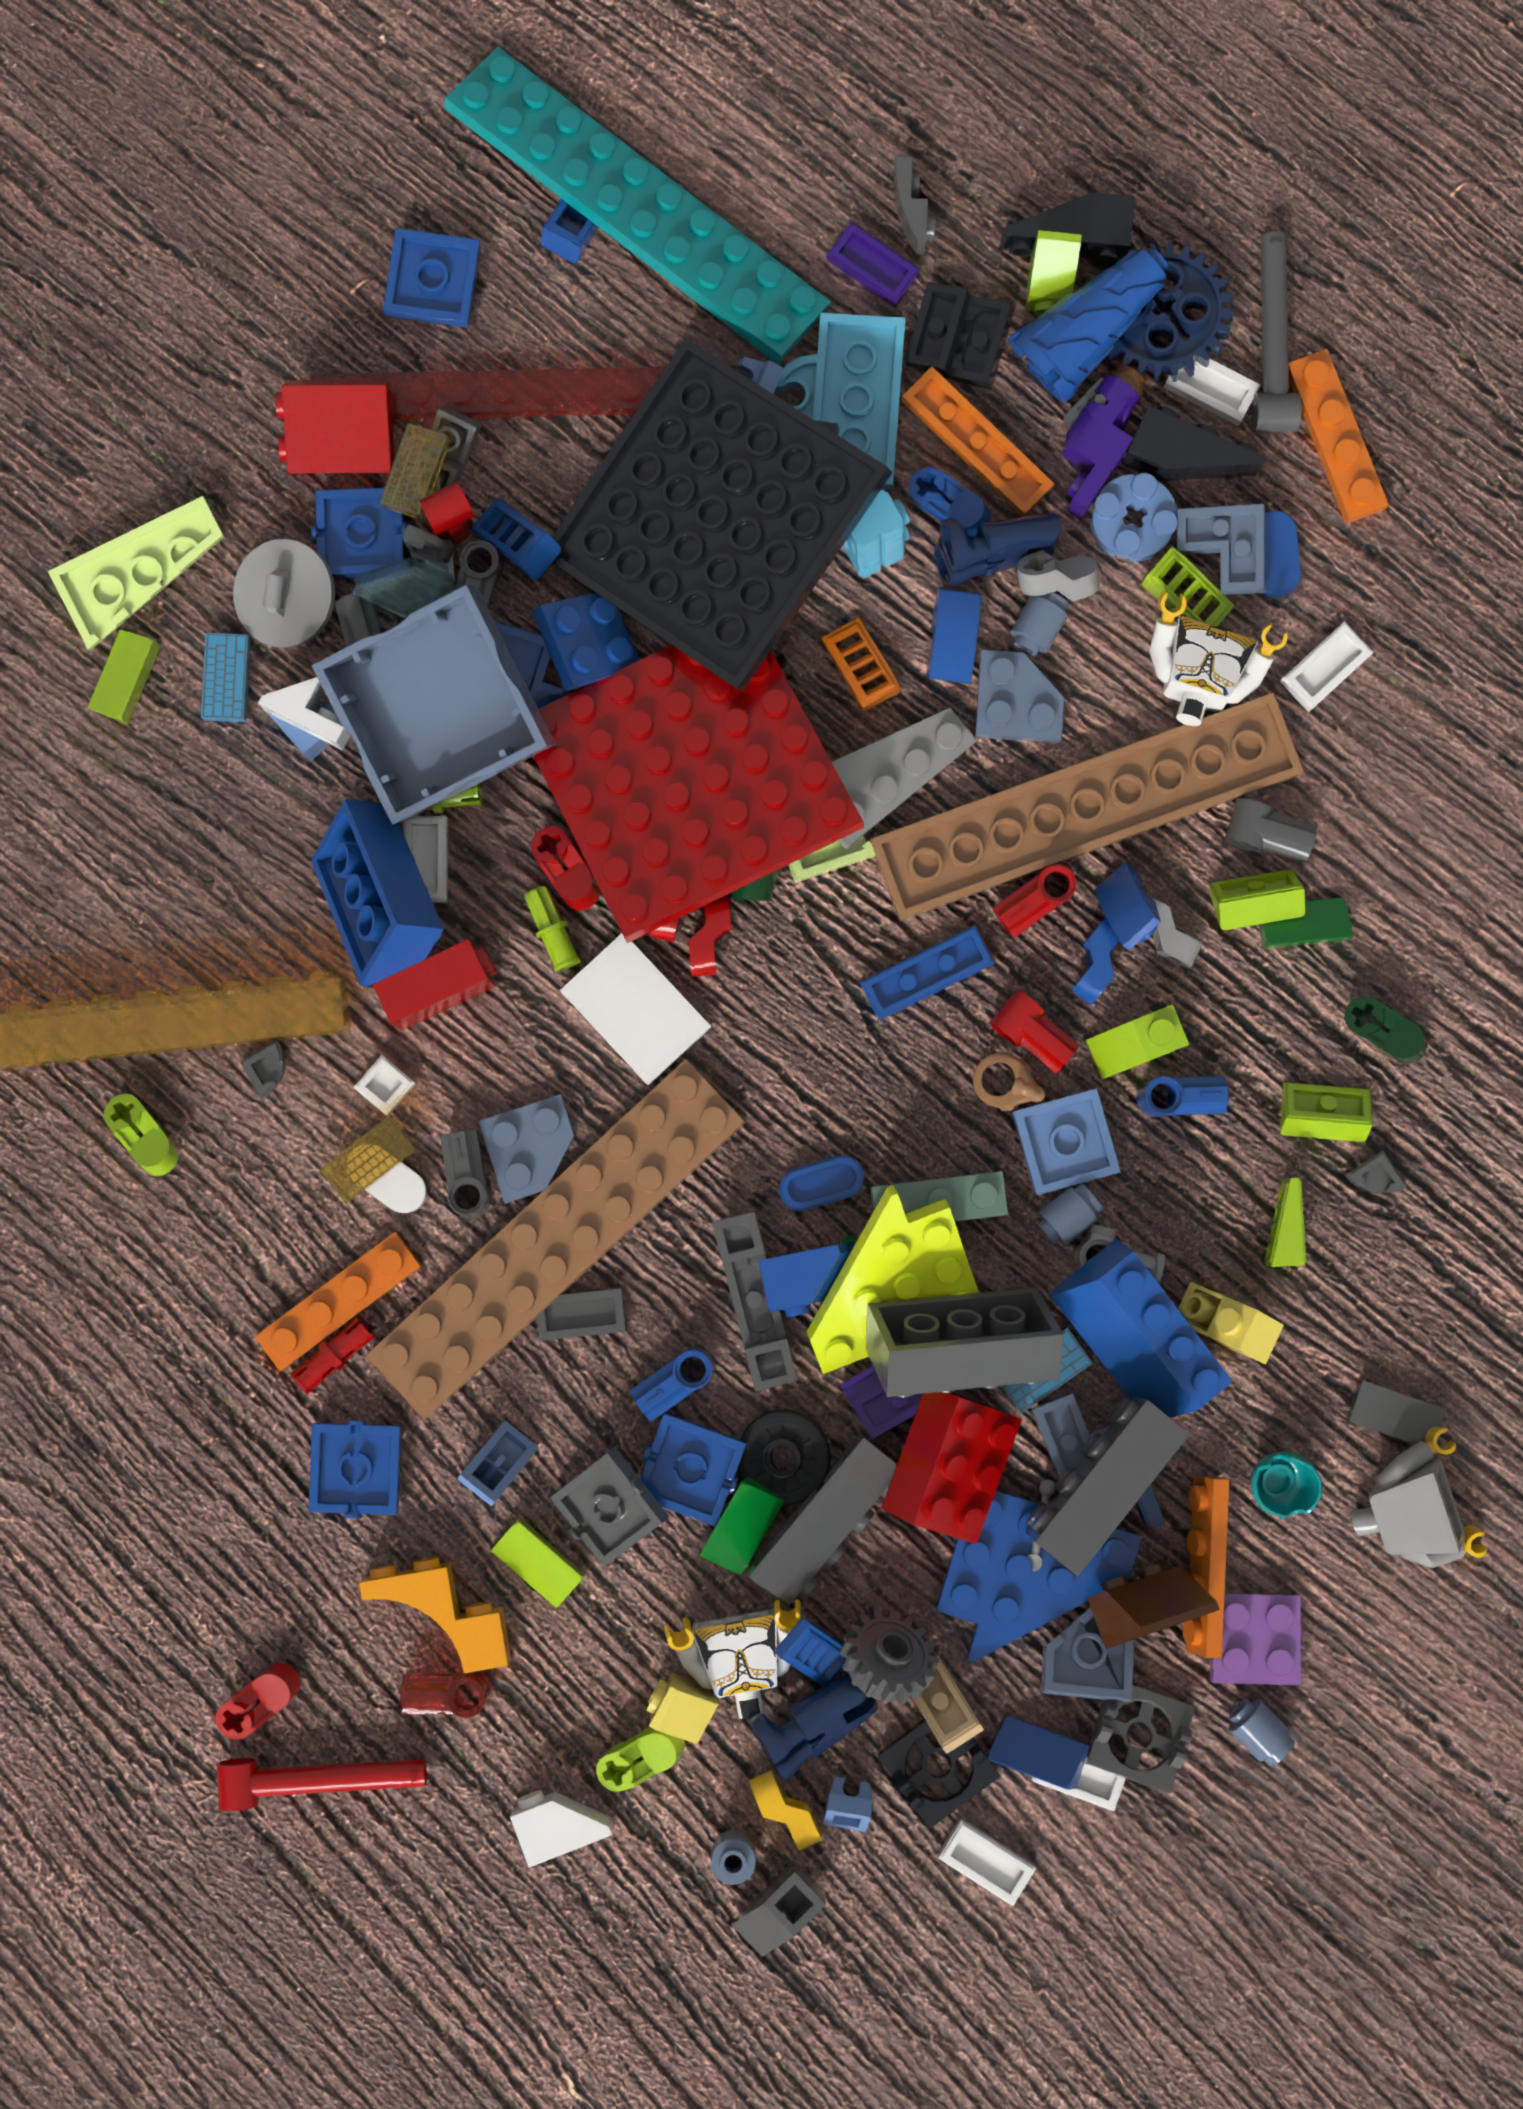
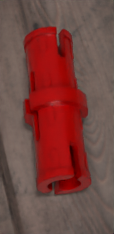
[290,1316,375,1394]

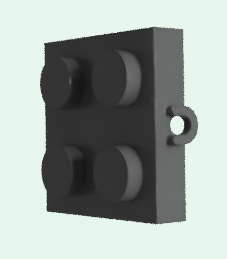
[550,1447,669,1567]

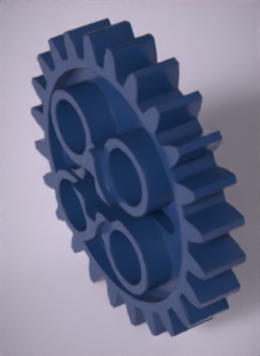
[1109,242,1234,383]

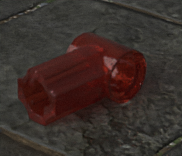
[400,1671,492,1718]

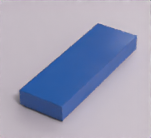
[859,925,995,1022]

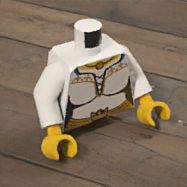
[1149,591,1288,726]
[664,1600,801,1719]

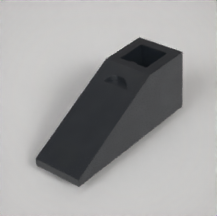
[999,192,1135,265]
[1122,406,1267,481]

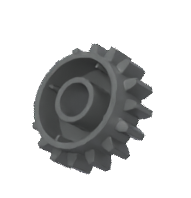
[840,1609,939,1705]

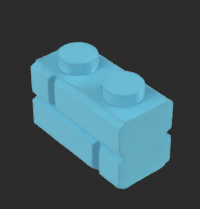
[843,490,910,578]

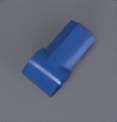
[1136,1076,1229,1117]
[629,1347,715,1422]

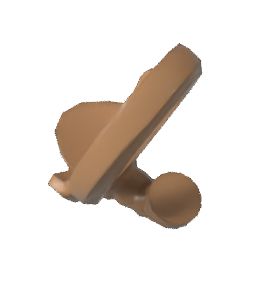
[973,1052,1045,1112]

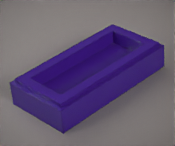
[827,221,921,308]

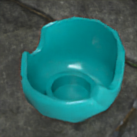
[1250,1451,1322,1519]

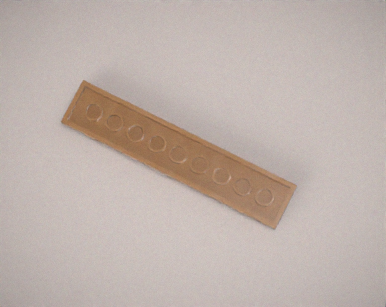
[870,692,1304,922]
[366,1059,745,1420]

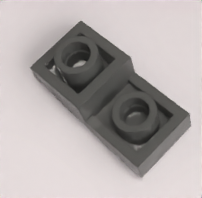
[893,156,935,256]
[407,405,482,497]

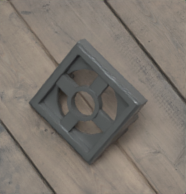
[1084,1685,1195,1793]

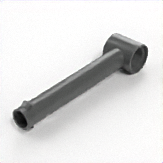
[1251,231,1301,432]

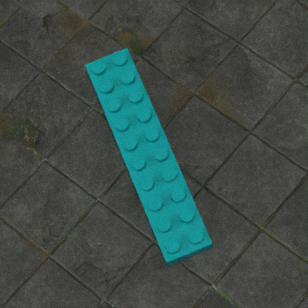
[444,47,831,365]

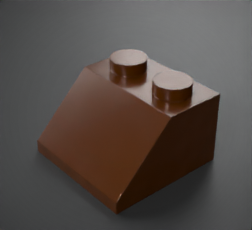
[1088,1563,1220,1649]

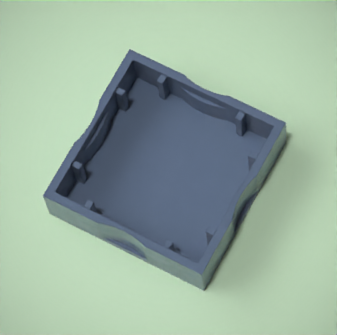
[311,585,556,825]

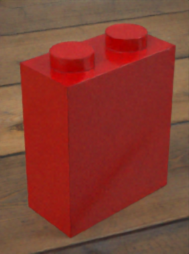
[275,379,396,474]
[372,939,498,1031]

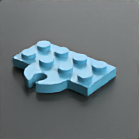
[775,313,905,489]

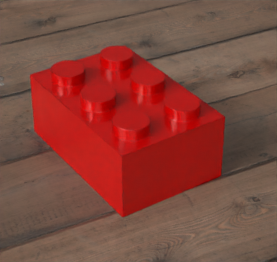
[881,1392,1022,1544]

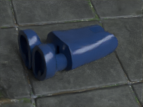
[934,513,1062,587]
[747,1673,878,1782]

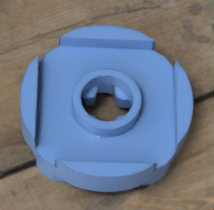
[1090,473,1178,562]

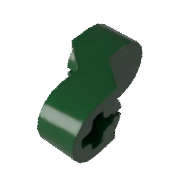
[1344,996,1428,1064]

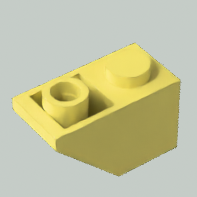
[1178,1282,1284,1365]
[646,1672,719,1744]

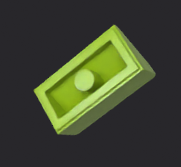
[87,630,161,725]
[1209,869,1305,930]
[1280,1082,1373,1142]
[491,1517,585,1608]

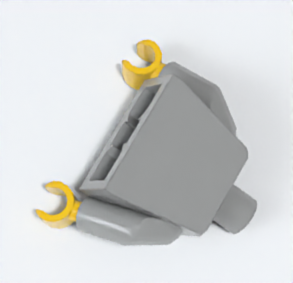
[1352,1426,1487,1568]

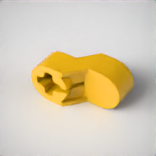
[749,1770,823,1851]

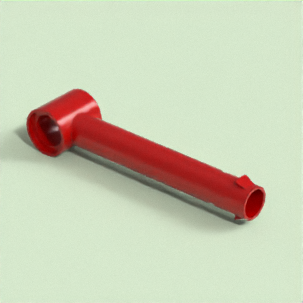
[217,1758,427,1811]

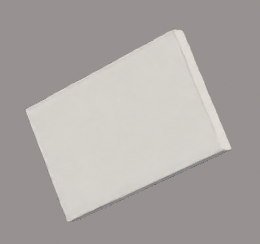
[560,933,711,1086]

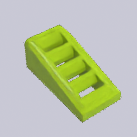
[1141,546,1235,627]
[1265,1178,1307,1267]

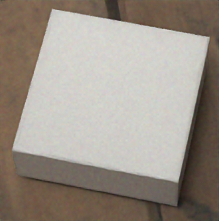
[353,1055,416,1116]

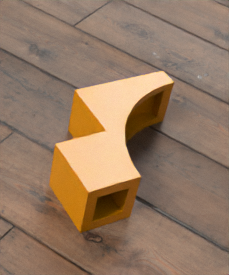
[359,1557,512,1673]

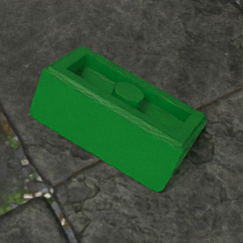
[1259,897,1353,949]
[700,1477,786,1575]

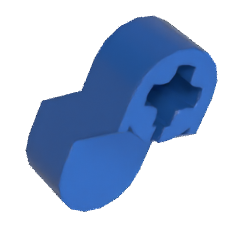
[908,467,991,537]
[1072,916,1119,1005]

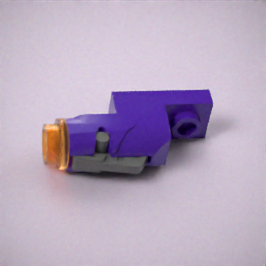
[1063,364,1146,519]

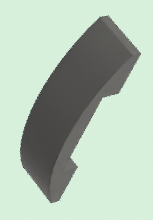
[712,1211,798,1392]

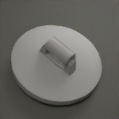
[233,539,335,648]

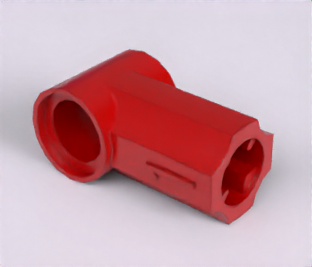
[418,481,475,544]
[992,865,1076,939]
[989,989,1080,1074]

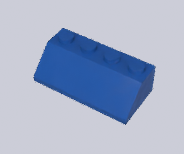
[311,799,444,986]
[1048,1238,1233,1418]

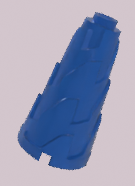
[1008,247,1169,404]

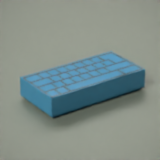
[201,633,251,722]
[1001,1327,1093,1413]

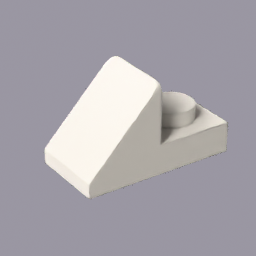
[258,677,351,750]

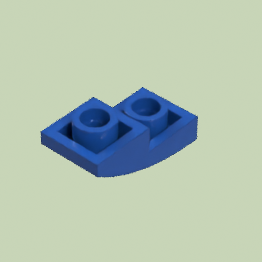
[926,587,981,684]
[1095,861,1161,950]

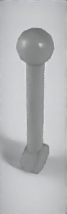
[1026,1480,1057,1571]

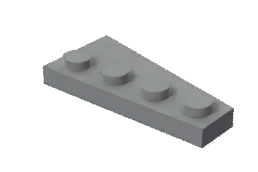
[832,708,977,850]

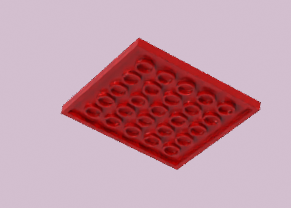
[533,645,864,943]

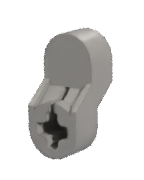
[1017,550,1099,601]
[1152,898,1202,968]

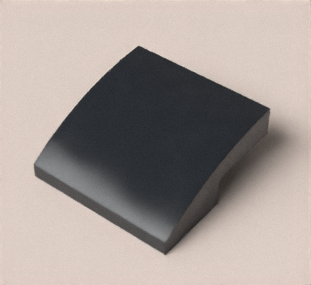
[904,282,1015,389]

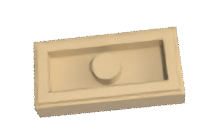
[912,1655,984,1754]

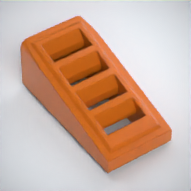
[821,618,901,713]

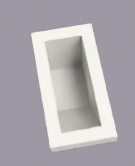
[510,1790,614,1867]

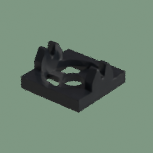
[877,1719,1001,1829]

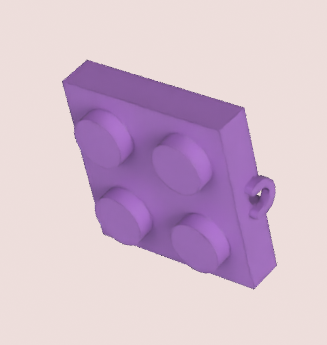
[1210,1593,1304,1685]

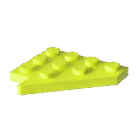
[806,1185,979,1374]

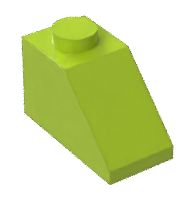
[1025,230,1082,317]
[1085,1004,1189,1080]

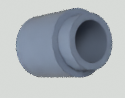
[1010,592,1069,656]
[1037,1183,1103,1246]
[1229,1699,1295,1766]
[711,1830,756,1885]

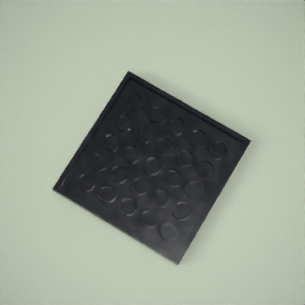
[552,338,892,692]

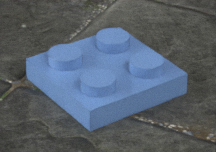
[1012,1088,1121,1196]

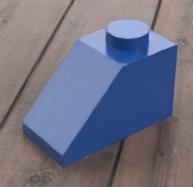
[758,1241,855,1318]

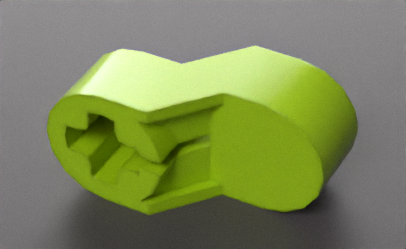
[104,1094,179,1176]
[596,1727,685,1792]

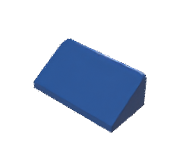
[988,1715,1089,1790]

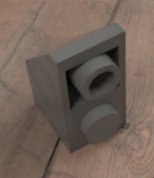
[731,1860,826,1957]

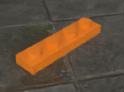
[1289,349,1389,524]
[901,366,1054,517]
[255,1232,422,1372]
[1183,1475,1230,1658]

